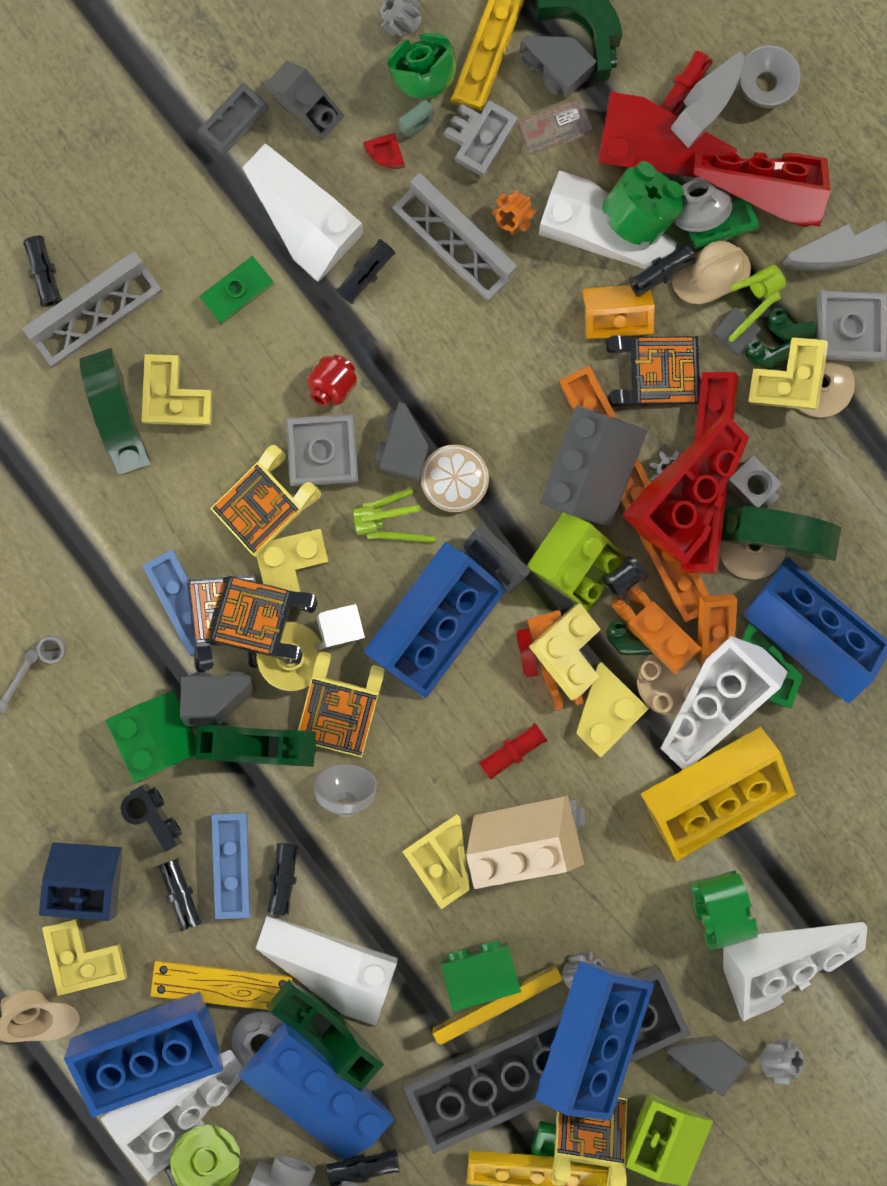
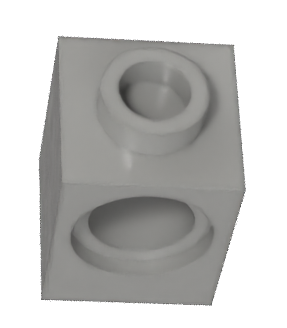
[727,455,782,508]

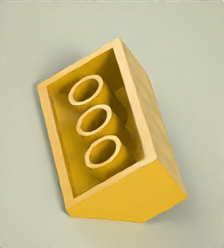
[641,727,796,861]

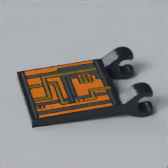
[606,335,700,407]
[187,575,258,672]
[209,576,318,665]

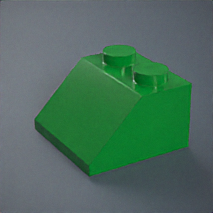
[105,690,197,783]
[441,939,521,1012]

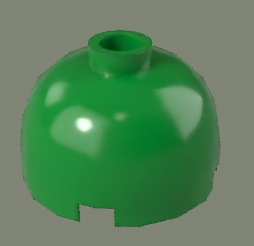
[387,33,457,99]

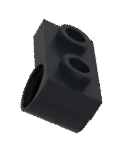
[120,784,182,852]

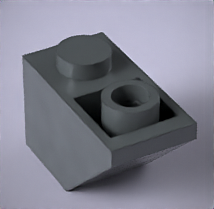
[520,36,597,100]
[264,60,345,140]
[375,402,429,483]
[180,671,254,726]
[664,1035,748,1097]

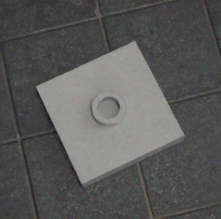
[817,291,887,362]
[286,414,359,487]

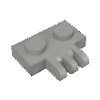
[443,100,518,178]

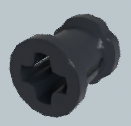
[602,555,648,600]

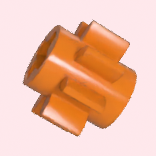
[491,189,536,235]

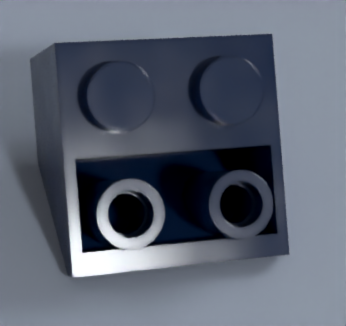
[39,842,122,921]

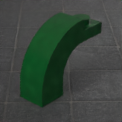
[535,0,622,81]
[79,348,151,475]
[721,506,841,561]
[195,725,316,767]
[266,979,384,1091]

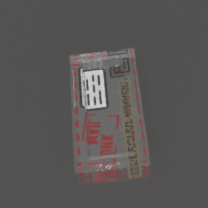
[517,99,592,156]

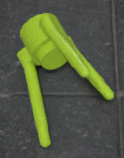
[728,265,786,342]
[353,489,437,543]

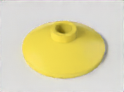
[257,622,324,691]

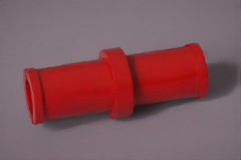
[659,50,713,116]
[479,723,548,780]

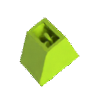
[527,512,626,612]
[625,1092,713,1186]

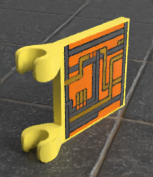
[210,445,321,557]
[298,651,385,758]
[551,1097,627,1186]

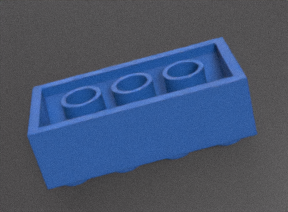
[363,542,506,699]
[742,557,887,704]
[535,961,654,1121]
[64,991,223,1118]
[238,1022,394,1160]

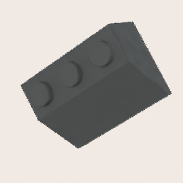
[540,405,648,527]

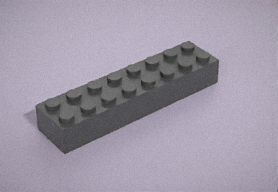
[404,964,691,1154]

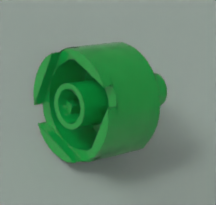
[602,161,684,245]
[690,870,758,951]

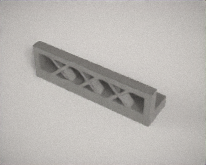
[392,172,517,302]
[22,251,163,368]

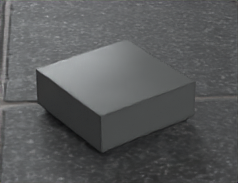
[712,307,761,356]

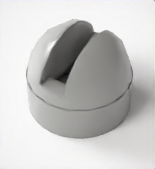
[37,635,66,664]

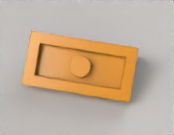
[582,285,655,339]

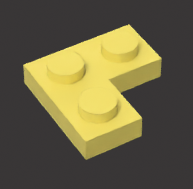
[748,338,828,410]
[141,354,213,426]
[257,529,329,607]
[529,603,601,700]
[42,918,128,996]

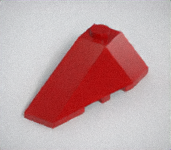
[598,91,737,178]
[693,152,831,227]
[622,414,749,564]

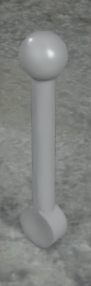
[0,650,39,713]

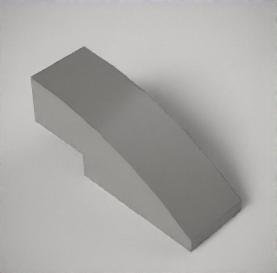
[670,51,745,148]
[782,221,887,271]

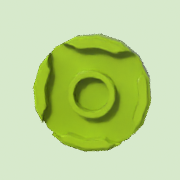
[170,1124,240,1186]

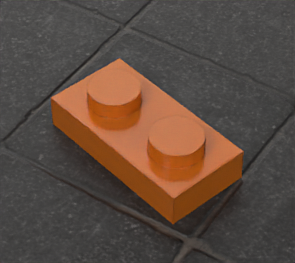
[696,594,738,665]

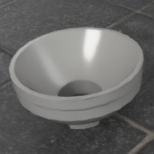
[738,45,801,108]
[674,177,733,232]
[314,764,377,817]
[232,1009,283,1067]

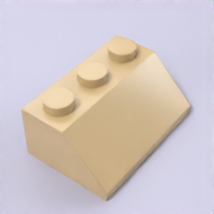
[466,795,584,889]

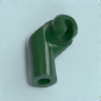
[767,308,816,342]
[745,340,791,369]
[606,620,652,655]

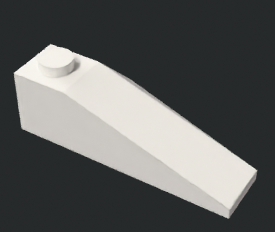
[242,143,364,282]
[538,170,677,269]
[661,636,787,769]
[256,915,398,1026]
[723,922,867,1021]
[101,1050,243,1182]

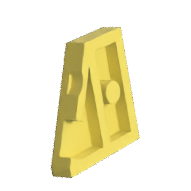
[575,662,649,758]
[402,813,470,909]

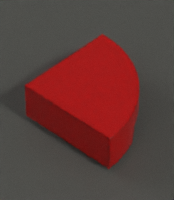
[363,133,405,169]
[516,628,538,678]

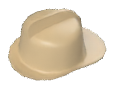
[672,241,751,305]
[0,990,80,1043]

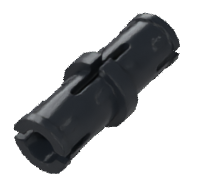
[23,235,62,307]
[336,239,396,304]
[629,244,696,297]
[267,843,299,915]
[157,858,202,931]
[327,1149,400,1186]

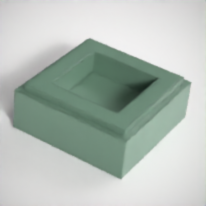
[399,99,433,139]

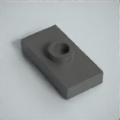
[197,82,269,156]
[462,523,531,593]

